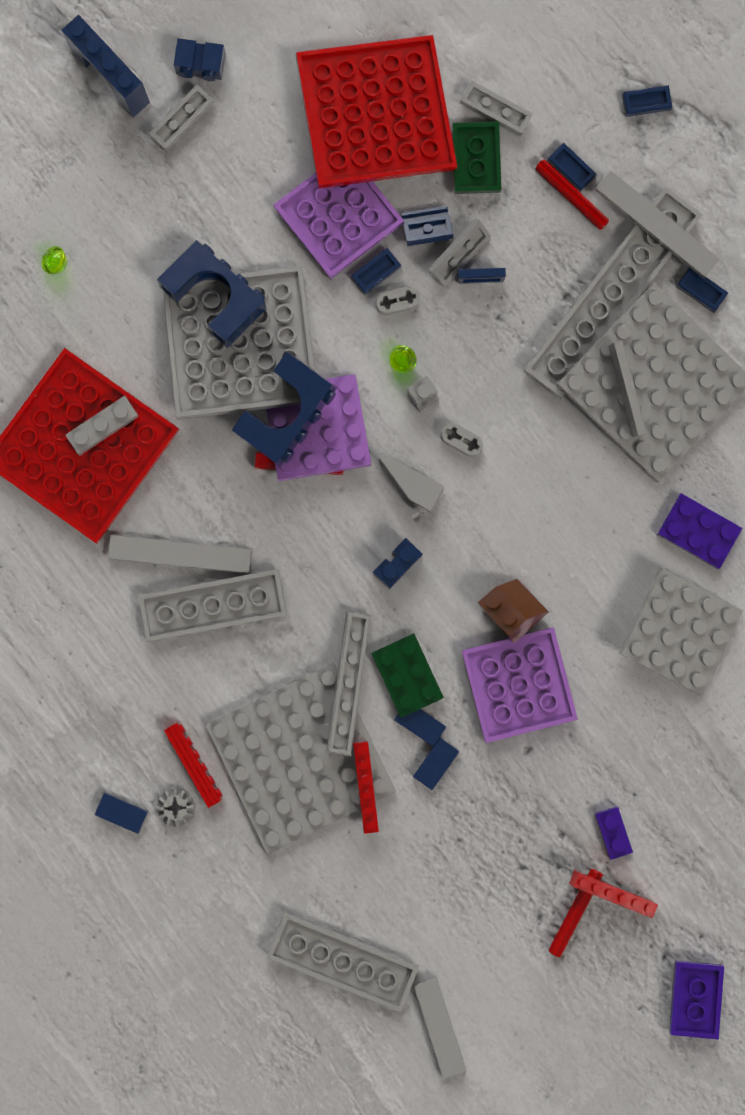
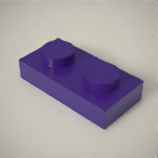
[594,806,633,860]

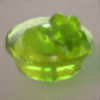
[42,246,68,274]
[389,345,417,373]

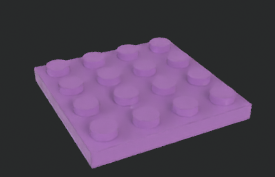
[273,173,404,280]
[266,374,371,482]
[462,627,578,743]

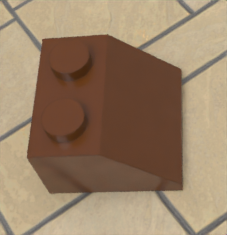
[478,579,549,644]

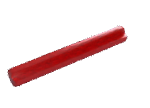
[535,159,609,230]
[548,868,603,958]

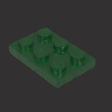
[452,121,502,194]
[371,633,444,718]

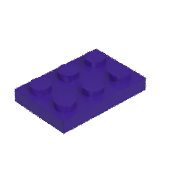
[656,493,743,569]
[669,960,724,1040]

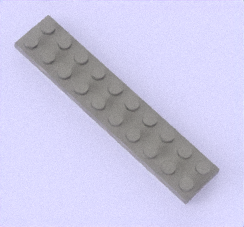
[524,187,703,399]

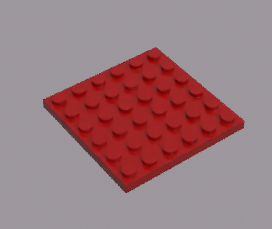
[296,35,457,189]
[0,348,180,544]

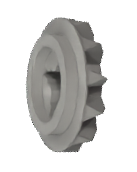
[156,788,195,827]

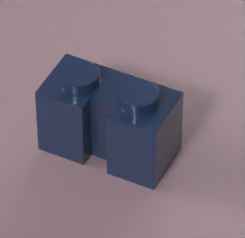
[173,38,226,81]
[373,538,423,590]

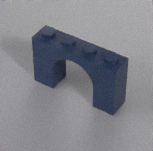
[61,14,150,117]
[157,240,267,348]
[232,352,337,465]

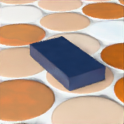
[622,85,673,117]
[547,142,597,192]
[351,248,402,295]
[676,267,729,313]
[457,268,506,284]
[394,709,446,747]
[413,738,460,790]
[94,792,149,834]

